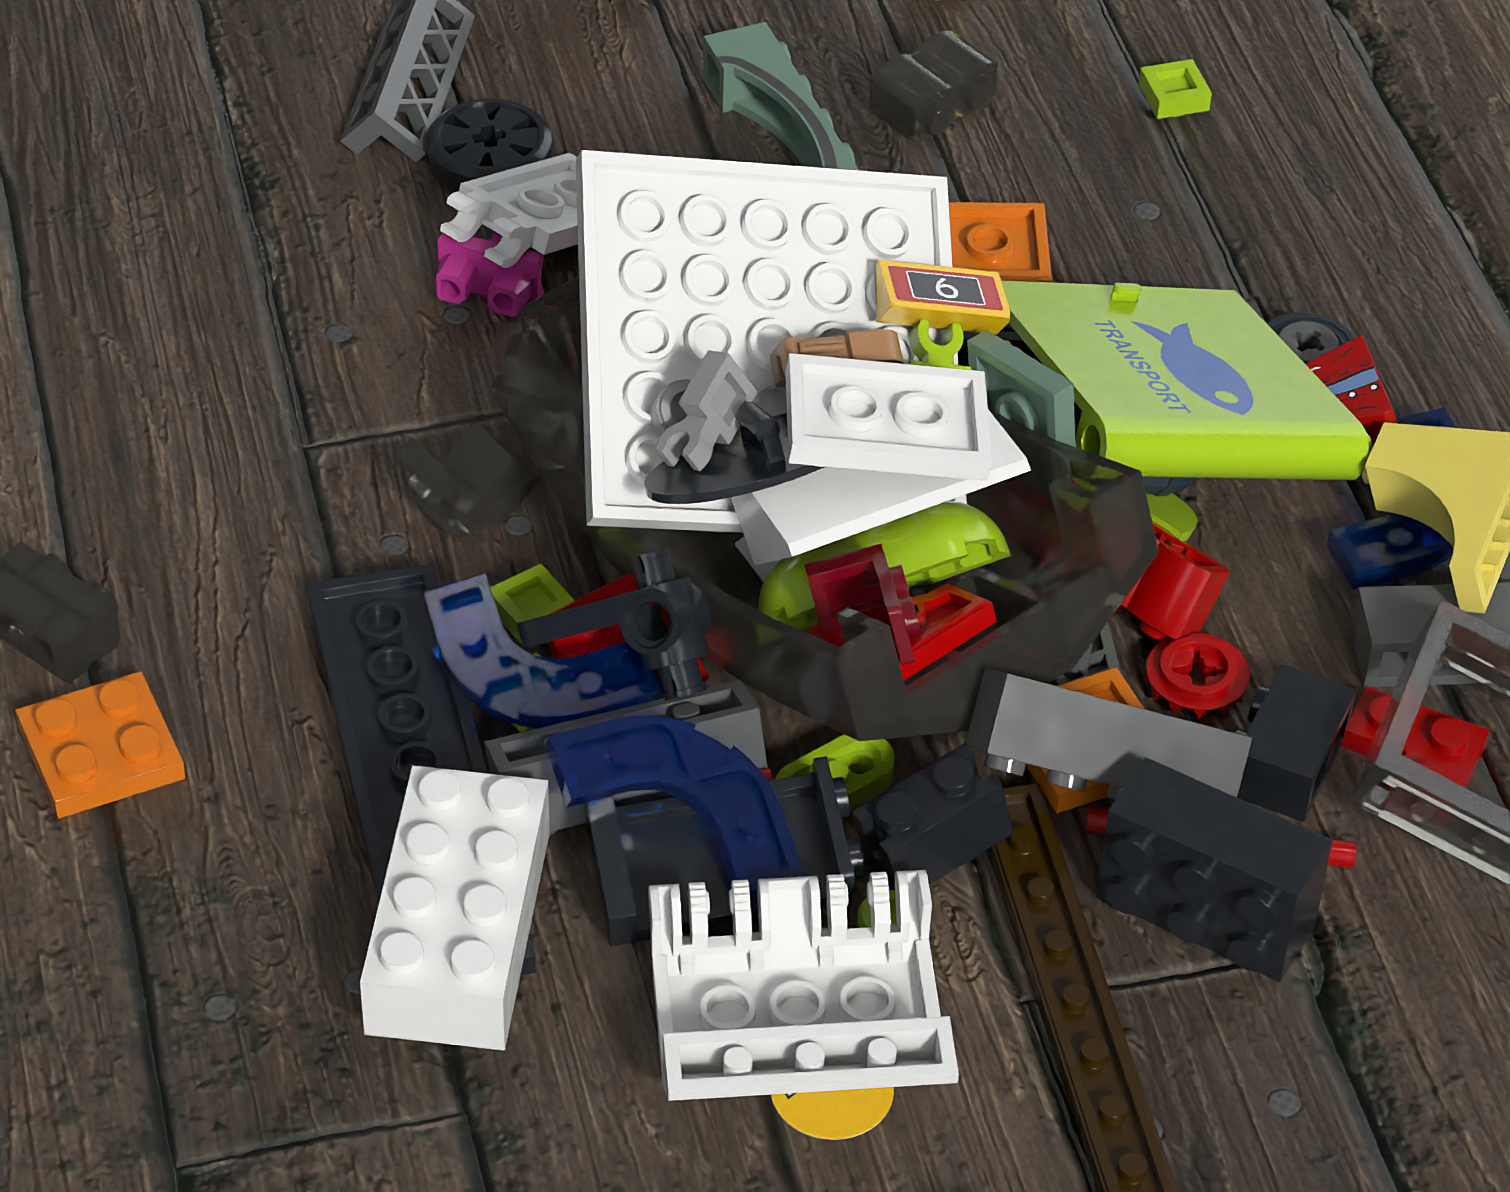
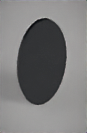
[644,402,824,504]

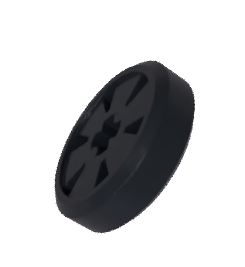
[427,98,552,191]

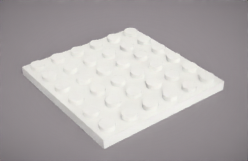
[576,150,967,533]

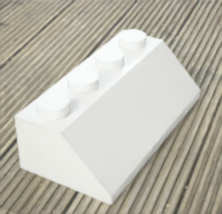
[731,410,1031,565]

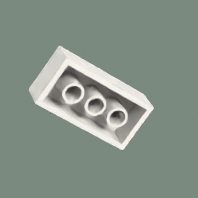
[360,765,549,1050]

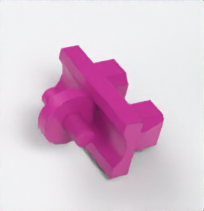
[436,231,544,317]

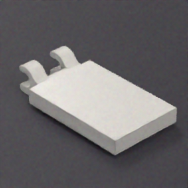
[440,153,578,268]

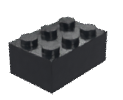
[1096,757,1333,982]

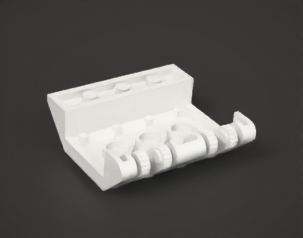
[648,870,959,1101]

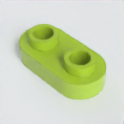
[775,731,895,810]

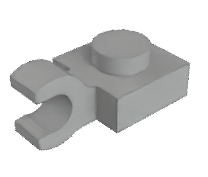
[656,350,758,471]

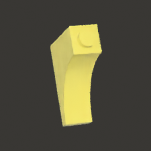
[1362,423,1510,614]

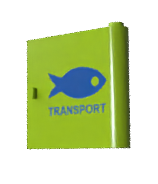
[1001,280,1372,480]

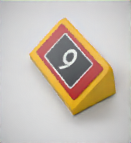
[876,259,1010,335]

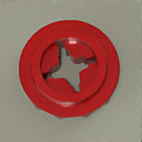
[1145,633,1250,719]

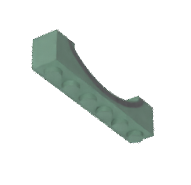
[703,22,859,170]

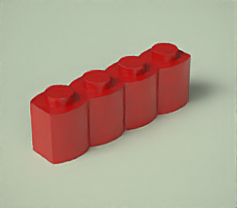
[980,474,1231,641]

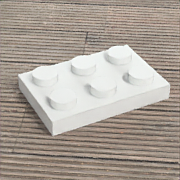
[785,353,993,481]

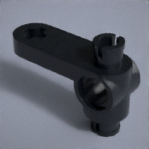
[517,547,711,701]

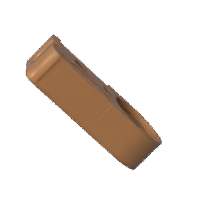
[769,329,904,387]

